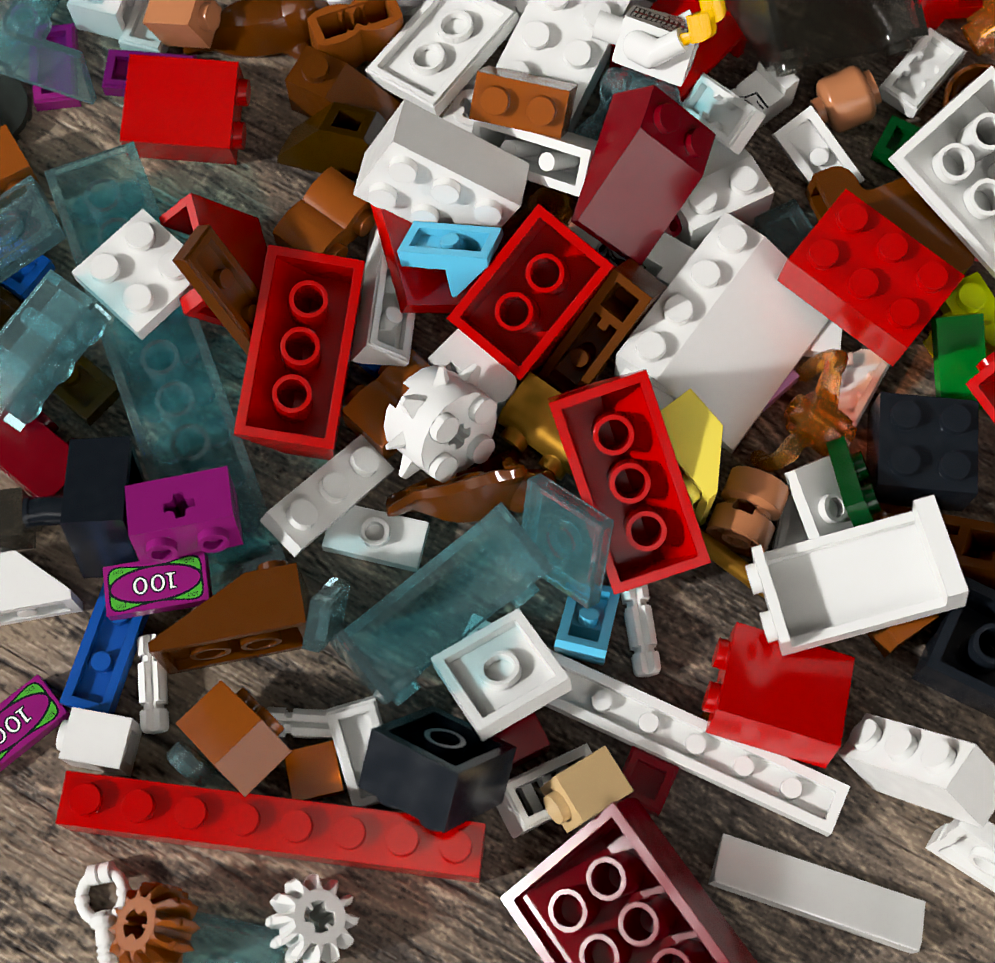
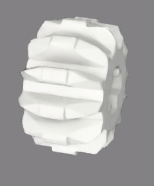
[264,874,359,963]

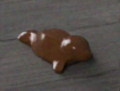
[183,0,330,61]
[386,448,557,523]

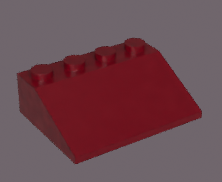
[500,797,757,963]

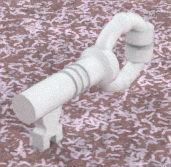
[74,861,132,963]

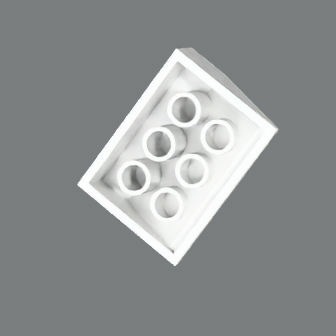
[888,66,995,279]
[614,211,829,453]

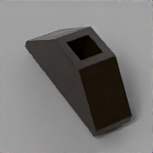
[277,102,387,181]

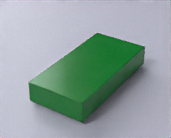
[931,313,986,410]

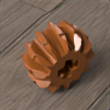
[108,881,201,963]

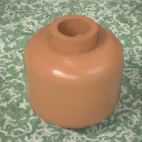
[810,65,882,133]

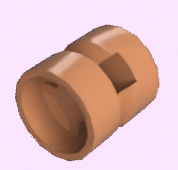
[705,466,791,557]

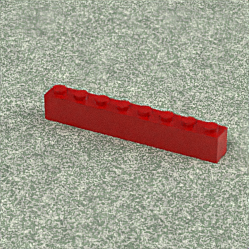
[55,770,486,883]

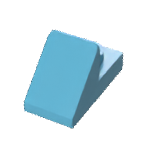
[397,221,504,297]
[554,578,620,665]

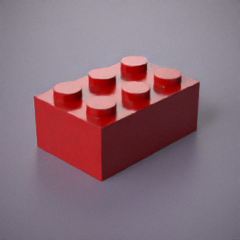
[777,189,965,367]
[446,203,616,381]

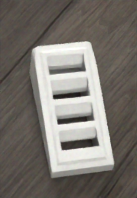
[496,743,592,838]

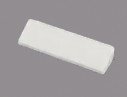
[351,223,415,366]
[708,833,926,954]

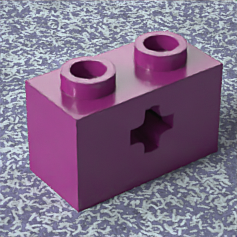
[125,466,243,565]

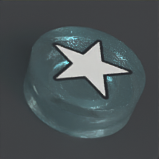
[166,740,217,788]

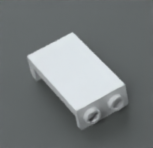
[745,495,969,656]

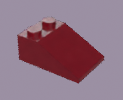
[571,85,716,265]

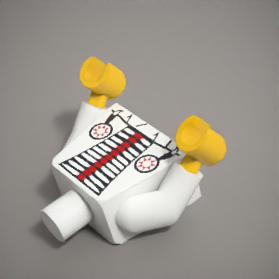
[592,0,726,87]

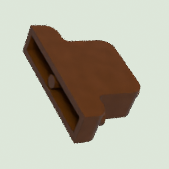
[804,166,975,274]

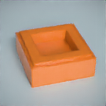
[285,740,345,801]

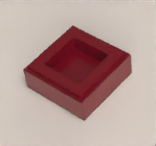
[621,746,680,817]

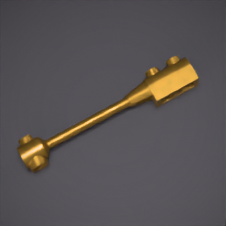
[498,371,822,647]

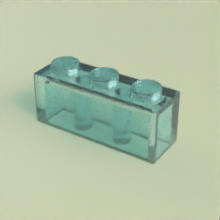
[0,269,112,433]

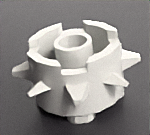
[384,363,497,483]

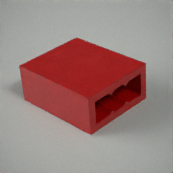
[119,54,251,165]
[702,622,855,769]

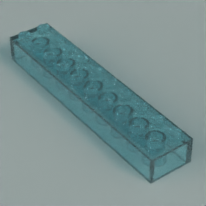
[44,141,289,607]

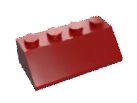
[233,244,365,461]
[548,369,711,595]

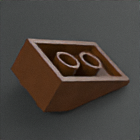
[148,560,318,675]

